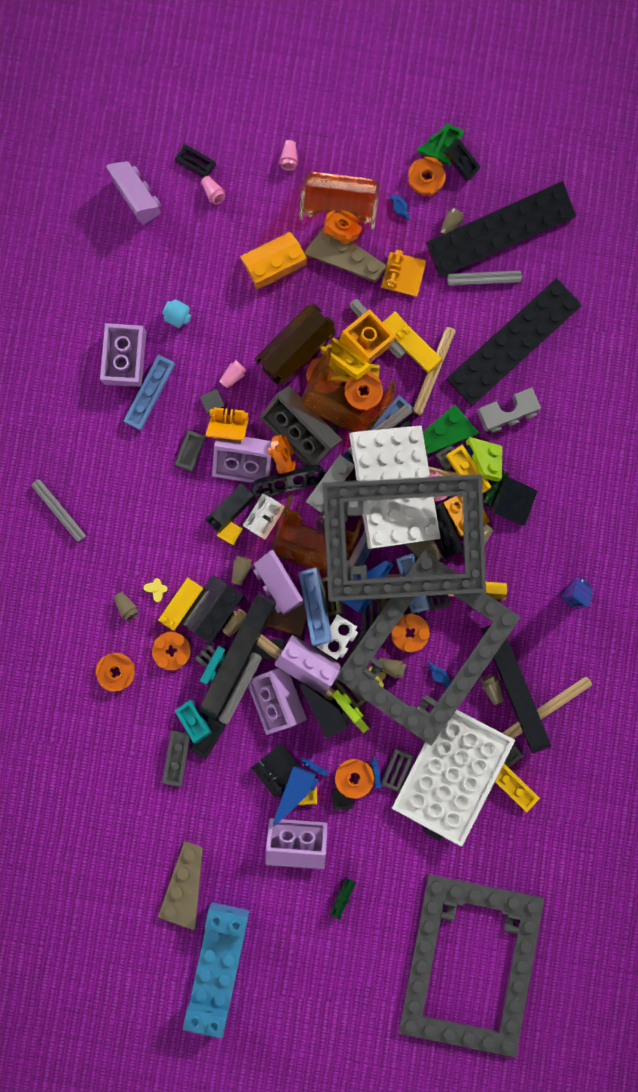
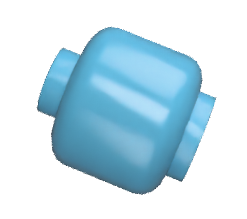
[162,299,192,328]

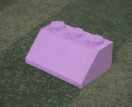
[106,161,161,226]
[212,437,273,483]
[253,550,303,615]
[274,635,342,695]
[248,668,307,735]
[266,818,328,869]

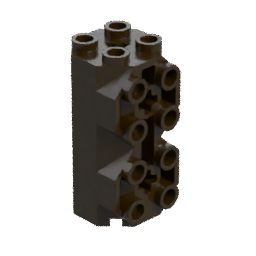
[254,303,335,388]

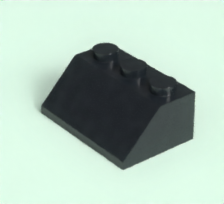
[181,575,245,644]

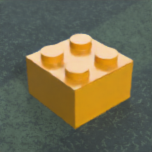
[339,309,396,364]

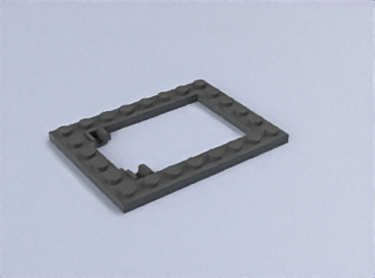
[322,474,486,601]
[336,551,521,746]
[399,874,544,1057]

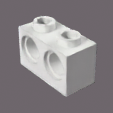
[243,494,285,540]
[317,614,358,660]

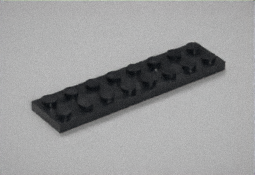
[425,181,576,278]
[446,278,582,407]

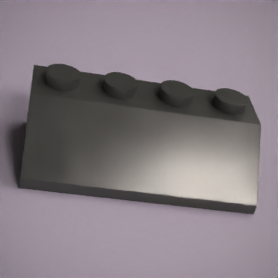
[259,386,342,467]

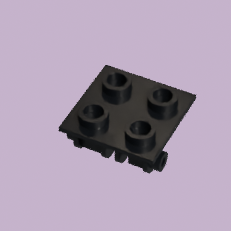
[251,743,301,798]

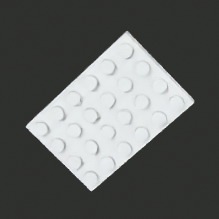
[349,426,440,549]
[392,710,515,846]

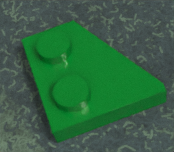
[416,123,464,166]

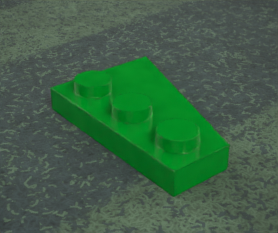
[423,405,480,455]

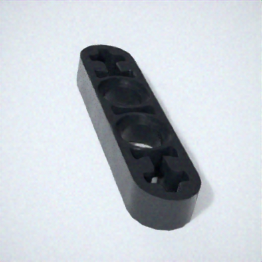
[252,465,325,498]

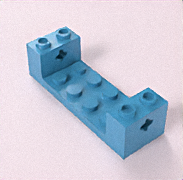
[183,902,250,1038]

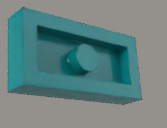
[200,646,227,685]
[175,700,212,744]

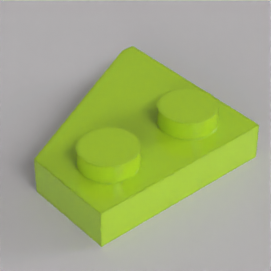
[466,437,502,482]
[332,690,370,733]

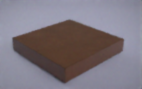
[266,597,307,637]

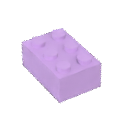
[100,323,146,387]

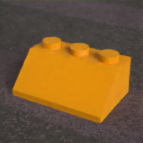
[240,232,307,290]

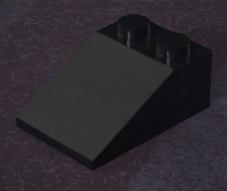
[300,683,349,739]

